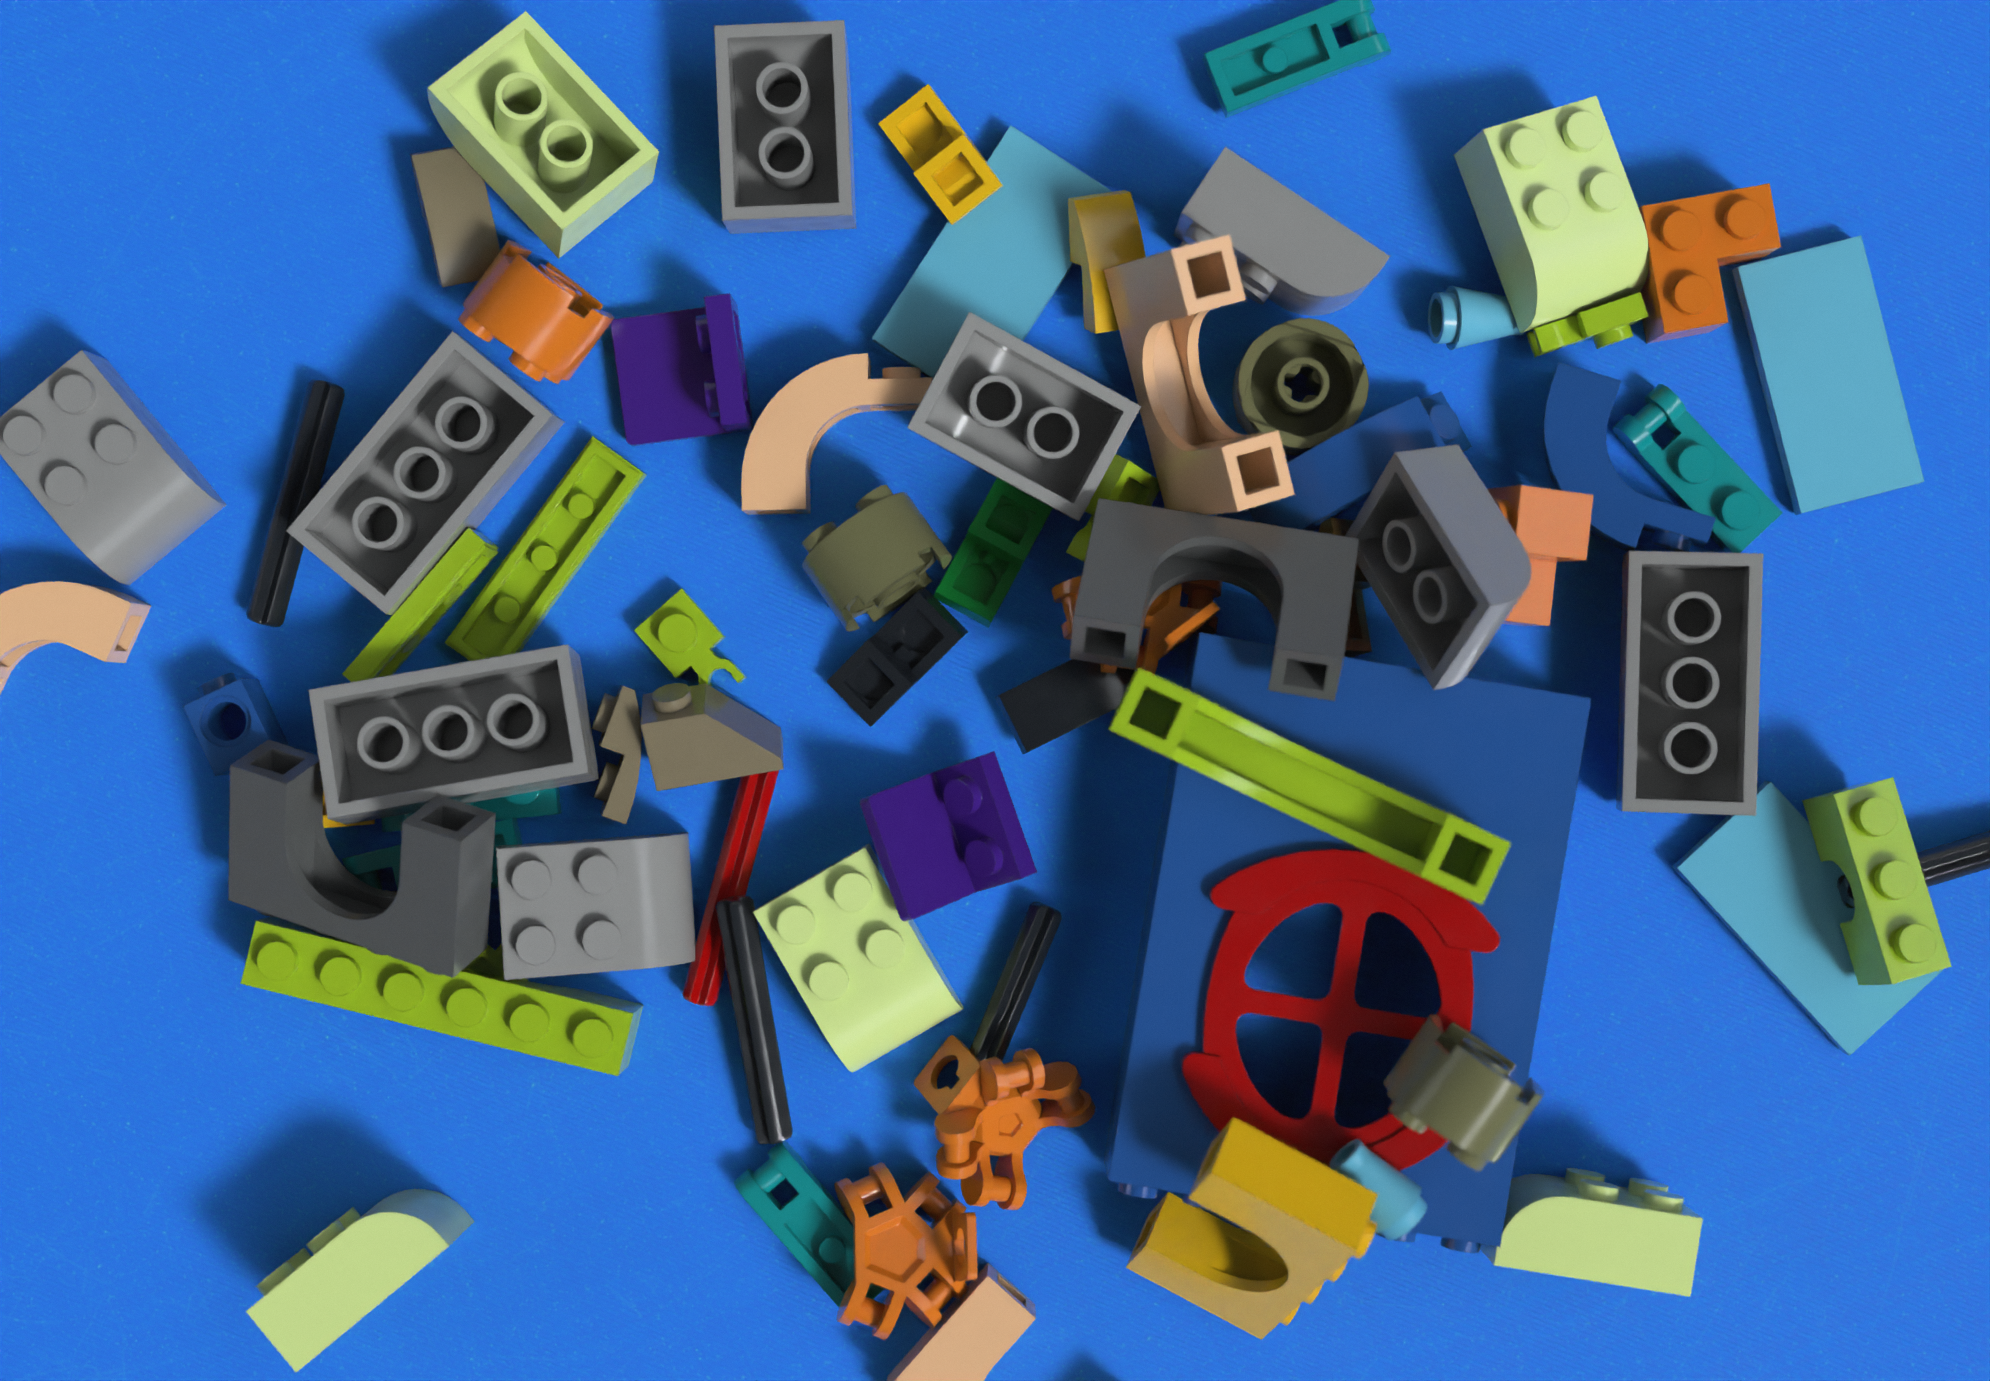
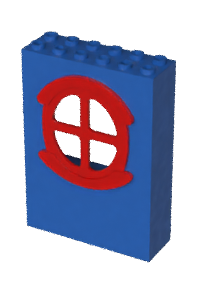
[1104,633,1592,1253]

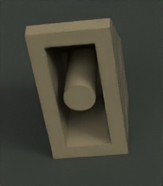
[640,683,784,791]

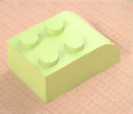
[428,11,659,259]
[1454,96,1649,333]
[753,844,964,1073]
[1480,1168,1703,1297]
[246,1189,475,1372]

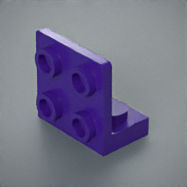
[611,293,754,446]
[860,751,1037,922]

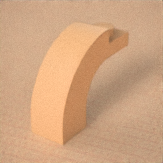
[741,353,933,515]
[0,581,151,695]

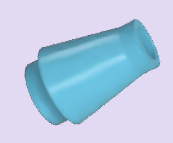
[1428,286,1525,350]
[1329,1139,1427,1240]

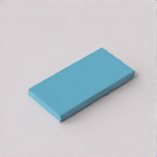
[872,125,1113,378]
[1732,235,1925,515]
[1672,781,1944,1056]

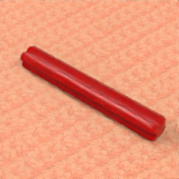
[683,770,779,1006]

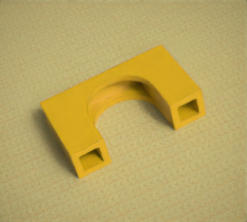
[1126,1117,1378,1340]

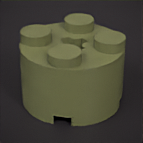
[1232,318,1369,455]
[802,484,952,632]
[1384,1014,1545,1172]

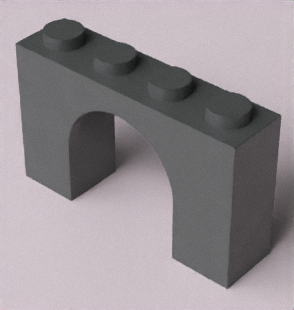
[1070,498,1359,701]
[228,739,496,978]

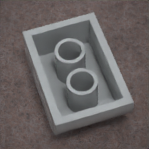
[714,20,857,234]
[1173,147,1390,316]
[907,312,1141,521]
[0,350,227,585]
[1345,445,1531,690]
[496,832,696,980]

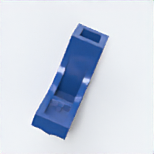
[1543,362,1716,552]
[1248,391,1472,532]

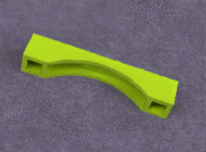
[1107,668,1511,905]
[240,916,643,1076]

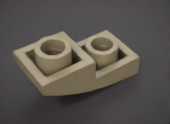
[410,146,500,287]
[591,685,641,824]

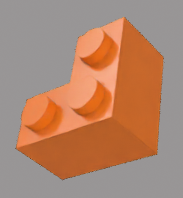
[1638,183,1781,344]
[1487,485,1593,626]

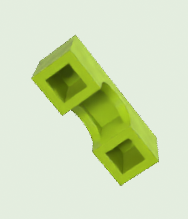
[1802,777,1952,985]

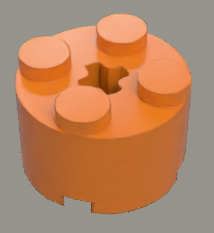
[458,240,614,384]

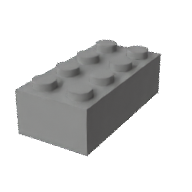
[287,331,565,615]
[1616,551,1763,816]
[309,644,600,825]

